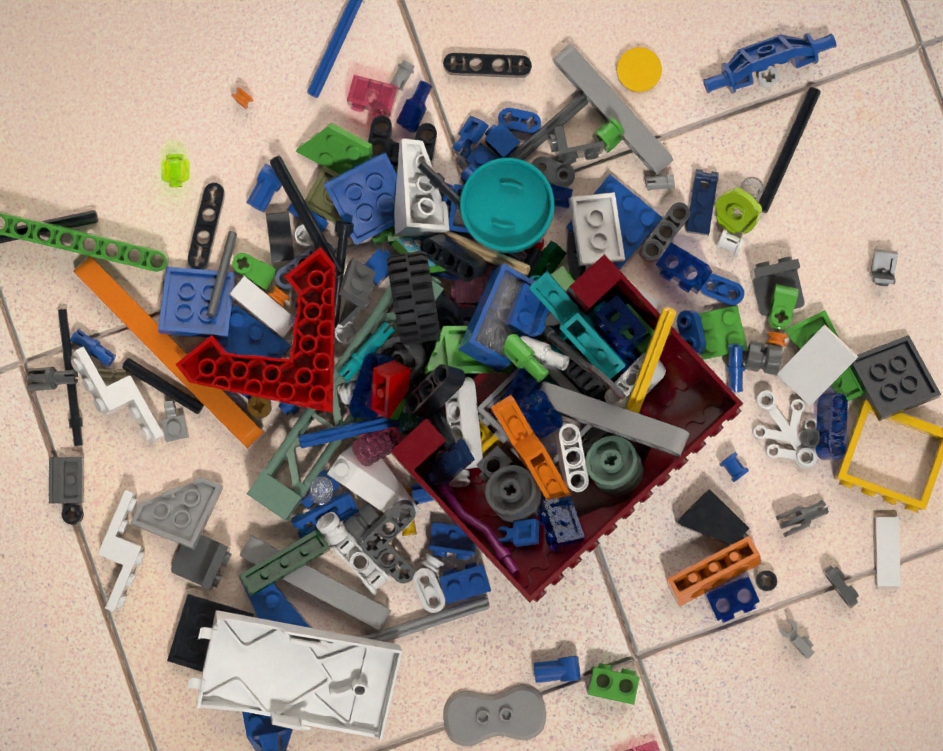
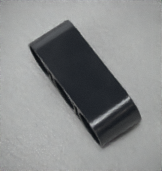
[420,233,487,282]
[404,364,465,419]

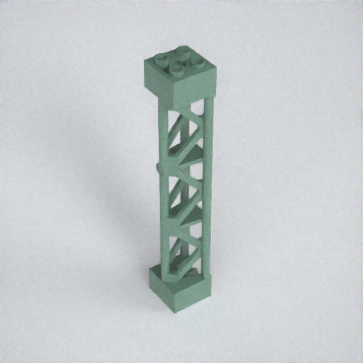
[247,276,444,522]

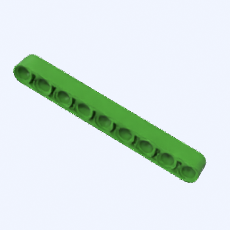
[0,212,169,272]

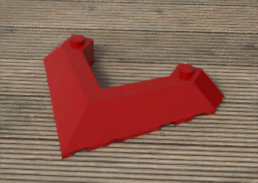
[175,247,336,413]

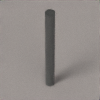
[206,231,237,317]

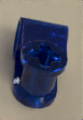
[519,389,563,438]

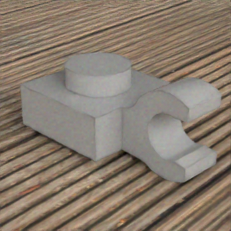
[161,400,189,442]
[779,620,815,659]

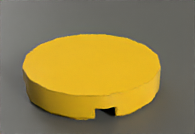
[616,47,662,93]

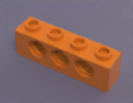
[667,536,761,607]

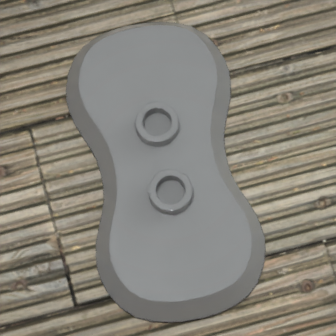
[443,685,546,746]

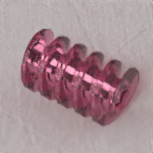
[352,427,400,466]

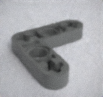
[360,500,416,584]

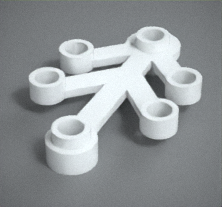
[752,390,818,469]

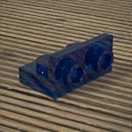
[538,495,585,553]

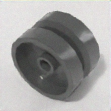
[485,465,544,525]

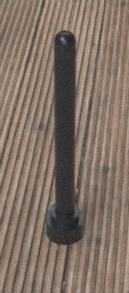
[334,221,354,331]

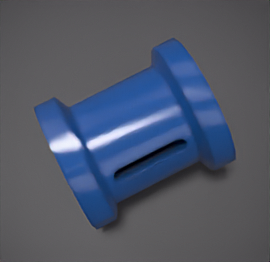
[719,452,749,482]

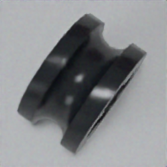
[61,504,84,525]
[756,570,778,591]

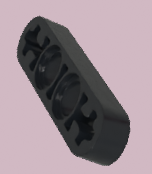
[443,53,532,78]
[188,183,225,270]

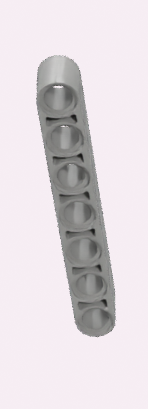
[552,44,674,176]
[533,381,690,456]
[239,535,391,631]

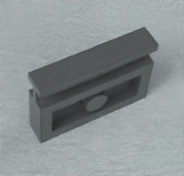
[49,457,84,504]

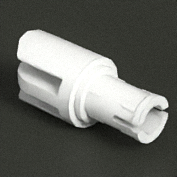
[520,336,569,371]

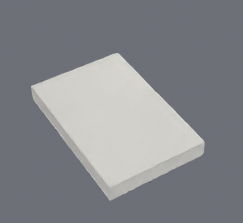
[569,192,625,267]
[778,325,858,406]

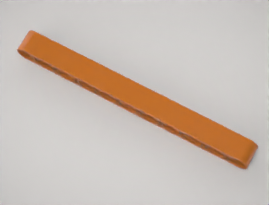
[73,256,264,449]

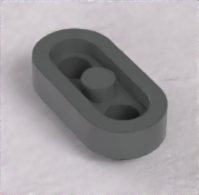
[531,157,575,188]
[823,565,859,608]

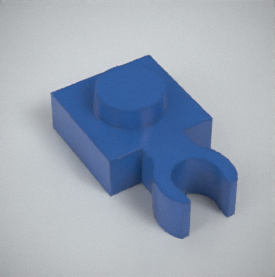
[498,519,539,547]

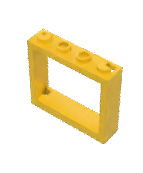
[834,400,943,513]

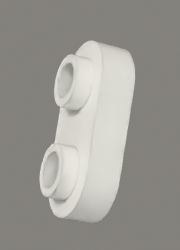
[413,568,445,613]

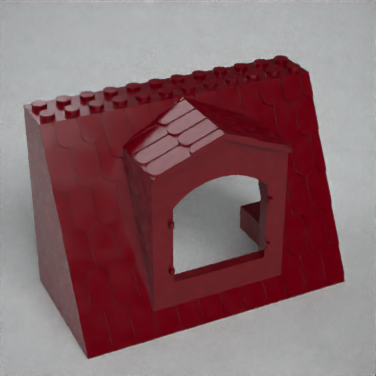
[390,254,744,603]

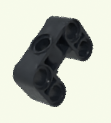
[368,115,437,166]

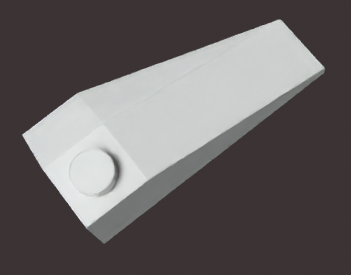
[394,139,449,237]
[327,440,420,528]

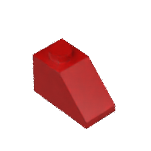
[371,360,410,418]

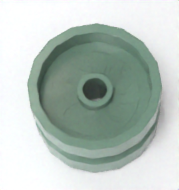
[585,436,644,496]

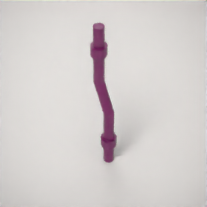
[436,483,520,577]

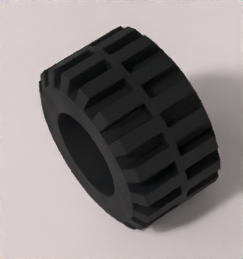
[562,350,617,403]

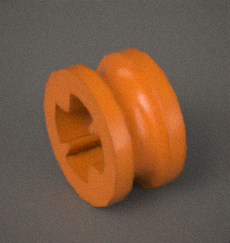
[231,87,254,109]
[267,285,290,307]
[766,332,788,347]

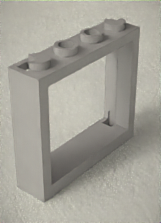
[477,364,593,467]

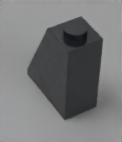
[676,489,750,545]

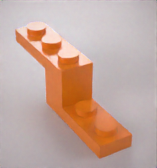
[491,395,571,508]

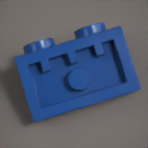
[505,283,550,338]
[439,561,491,604]

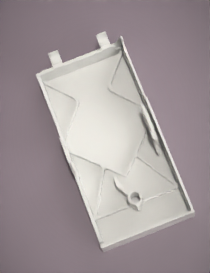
[187,610,402,741]

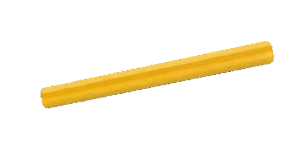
[625,307,676,414]

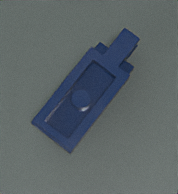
[423,439,475,486]

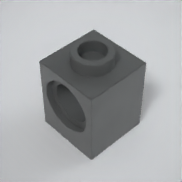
[477,446,515,483]

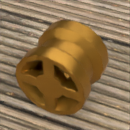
[247,396,272,419]

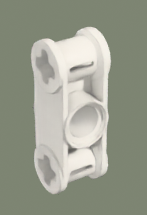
[329,531,391,595]

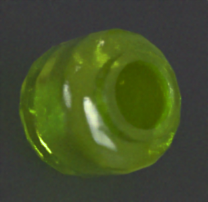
[160,154,190,187]

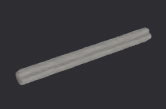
[361,597,490,642]

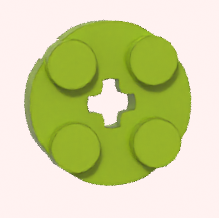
[715,187,762,234]

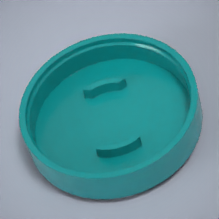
[460,158,555,253]

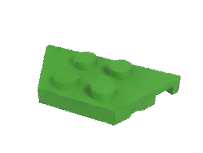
[296,123,373,174]
[425,326,514,374]

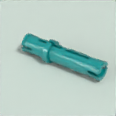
[337,321,396,383]

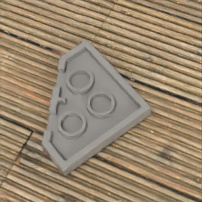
[131,477,223,550]

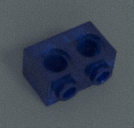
[656,242,713,294]
[595,295,650,353]
[704,576,760,623]

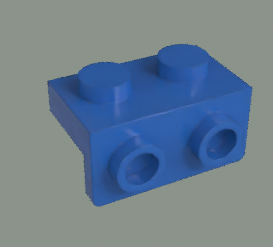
[428,522,476,560]

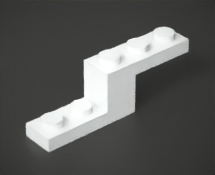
[71,347,164,445]
[98,490,145,612]

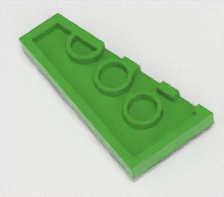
[783,310,864,403]

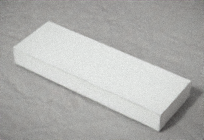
[229,276,294,338]
[875,517,901,587]

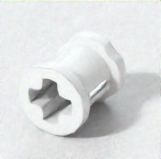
[716,229,745,257]

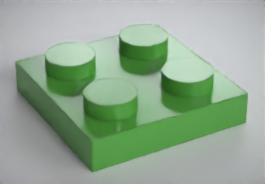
[699,305,748,360]

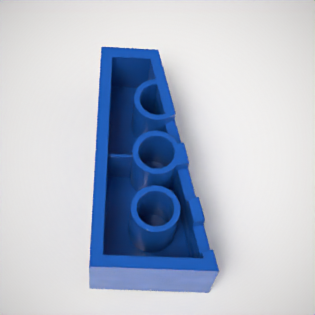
[241,582,314,629]

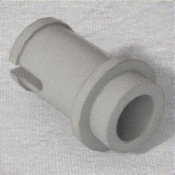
[390,60,415,91]
[646,173,675,191]

